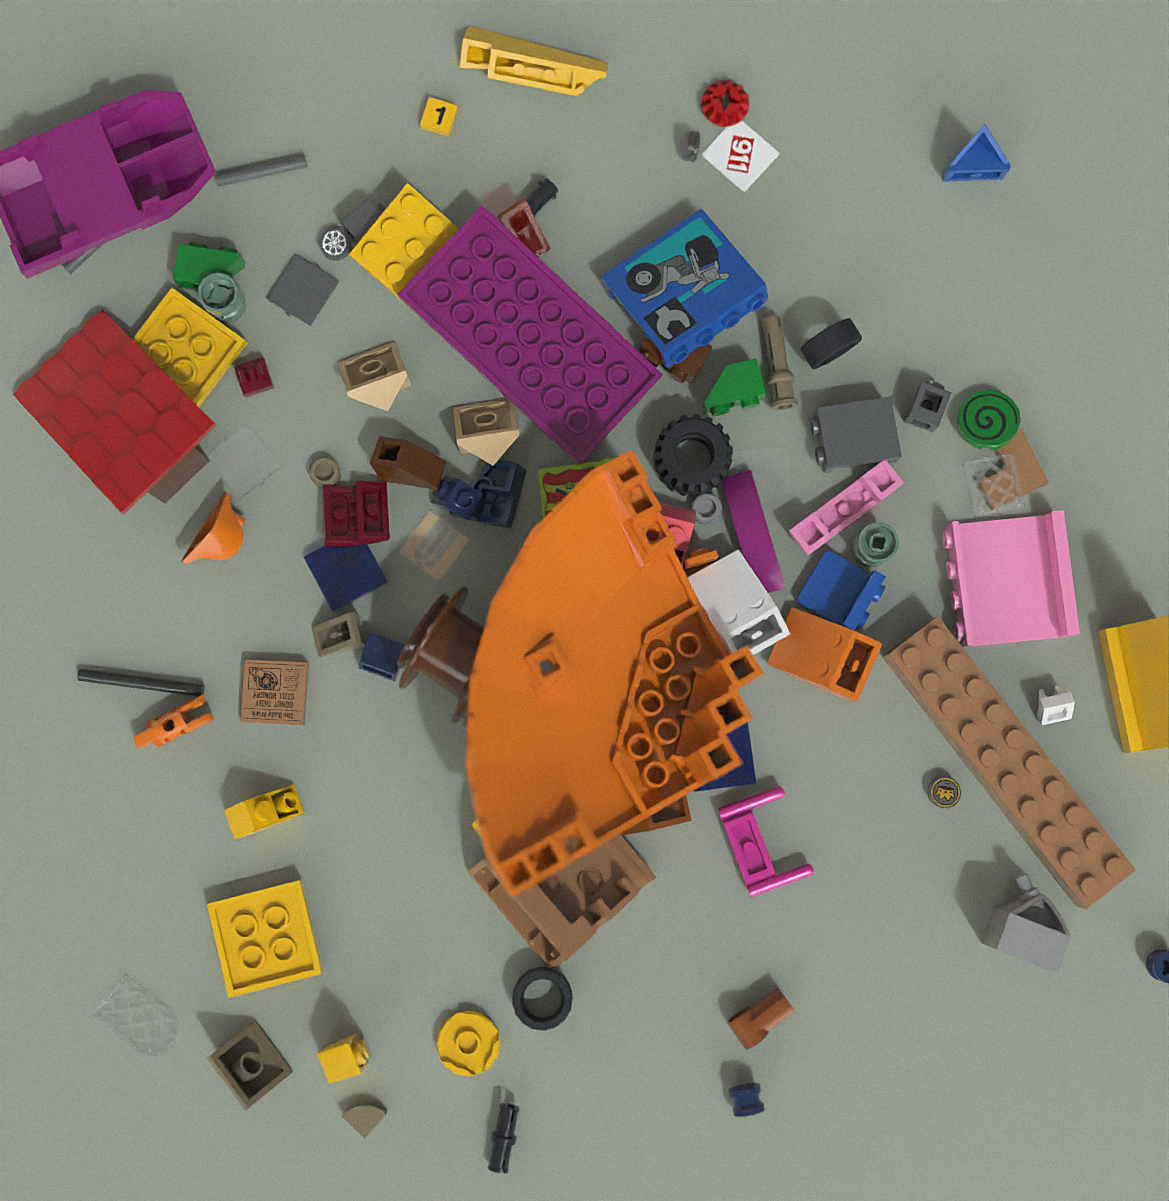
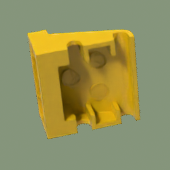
[1098,615,1169,753]

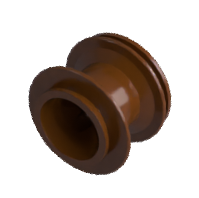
[397,586,484,728]

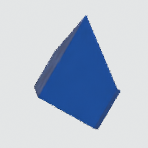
[942,124,1010,182]

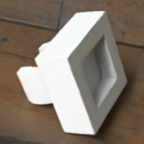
[1037,685,1075,725]

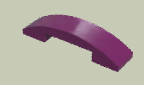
[722,470,786,593]

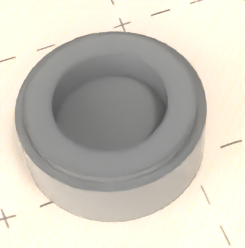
[691,493,722,525]

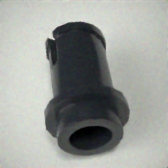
[520,178,559,218]

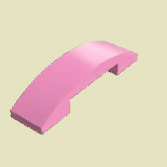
[788,461,904,556]

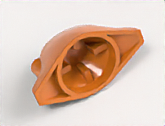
[181,492,246,563]

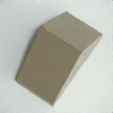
[312,612,366,657]

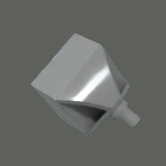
[982,873,1071,973]

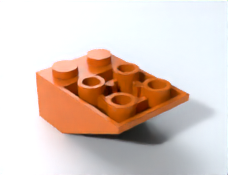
[766,607,883,703]

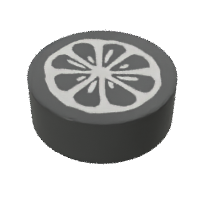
[319,228,351,261]

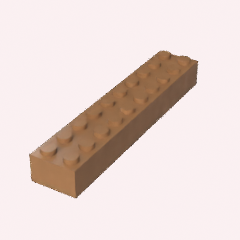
[882,617,1136,909]

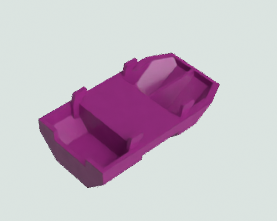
[0,90,216,279]

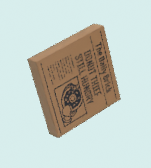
[241,659,309,725]

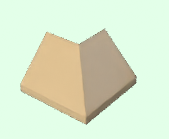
[338,342,412,411]
[453,399,519,466]

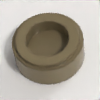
[309,457,341,488]

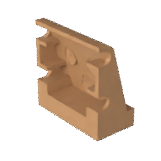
[468,834,656,969]

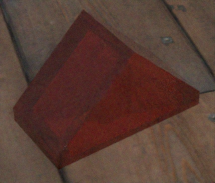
[498,198,551,257]

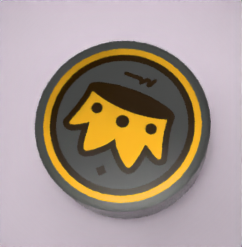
[928,777,961,808]

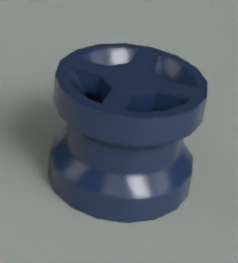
[1146,949,1169,984]
[729,1083,765,1117]

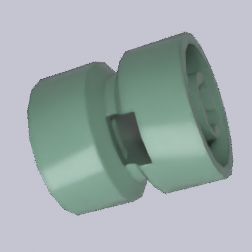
[198,273,246,323]
[852,522,899,568]

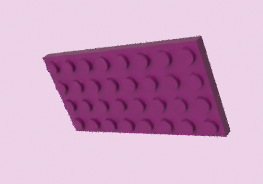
[397,205,663,465]

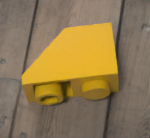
[224,784,305,840]
[317,1033,370,1084]

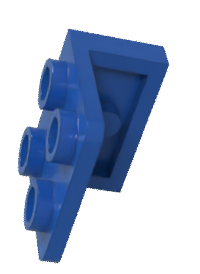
[797,550,886,630]

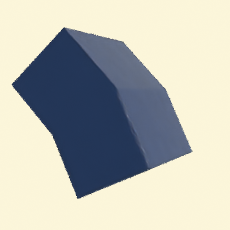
[359,632,405,681]

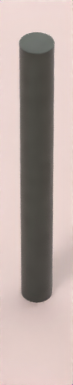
[77,669,205,696]

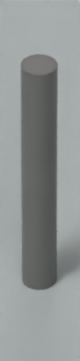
[215,155,307,187]

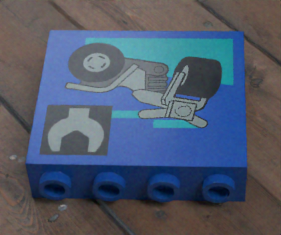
[601,208,768,368]

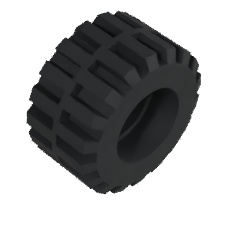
[653,414,733,497]

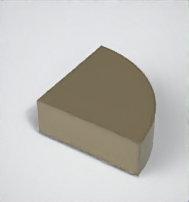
[341,1104,387,1138]

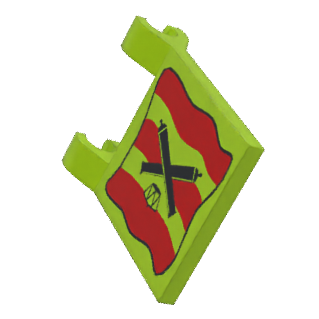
[538,457,616,519]

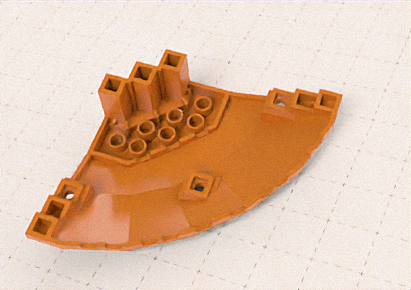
[465,450,764,898]

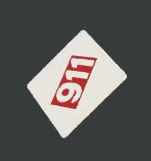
[702,121,779,192]

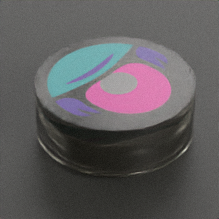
[683,130,700,162]

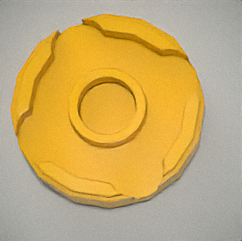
[436,1010,501,1076]

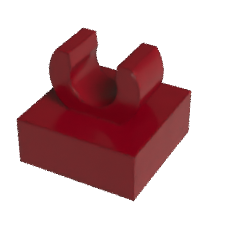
[234,357,274,398]

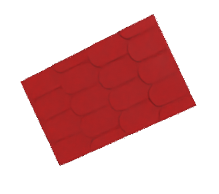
[13,310,217,514]

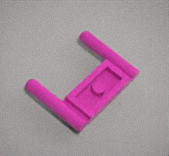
[717,786,814,898]

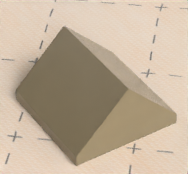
[207,1021,292,1111]

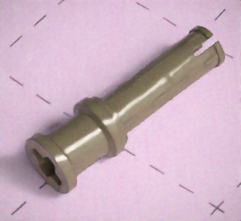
[761,315,798,411]

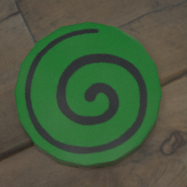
[957,390,1021,450]

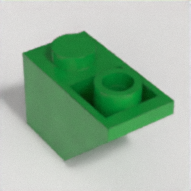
[172,242,245,291]
[702,358,766,416]

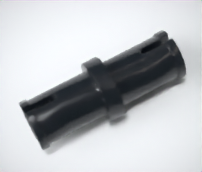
[488,1103,520,1173]

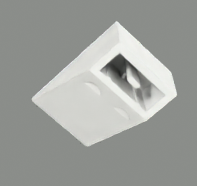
[687,549,790,655]

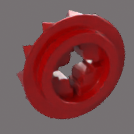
[701,79,749,127]

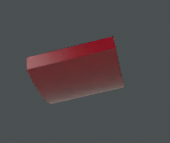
[322,481,390,547]

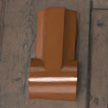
[727,988,795,1050]

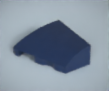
[449,460,527,529]

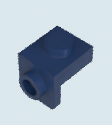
[430,476,483,520]

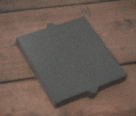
[267,255,339,326]

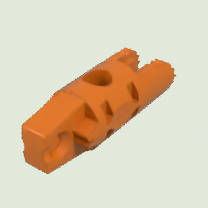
[132,694,215,748]

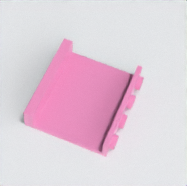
[942,510,1080,648]

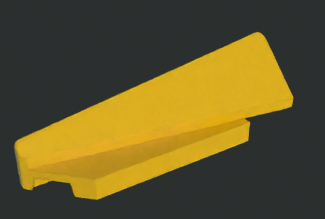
[460,26,608,96]

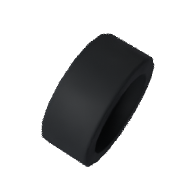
[801,318,862,370]
[512,967,573,1031]

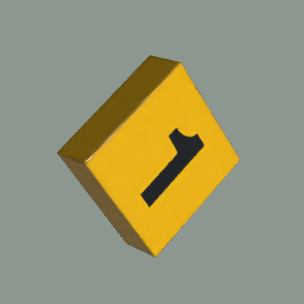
[420,97,459,137]

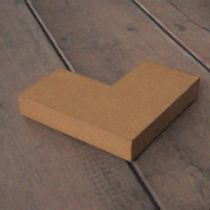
[978,428,1049,510]

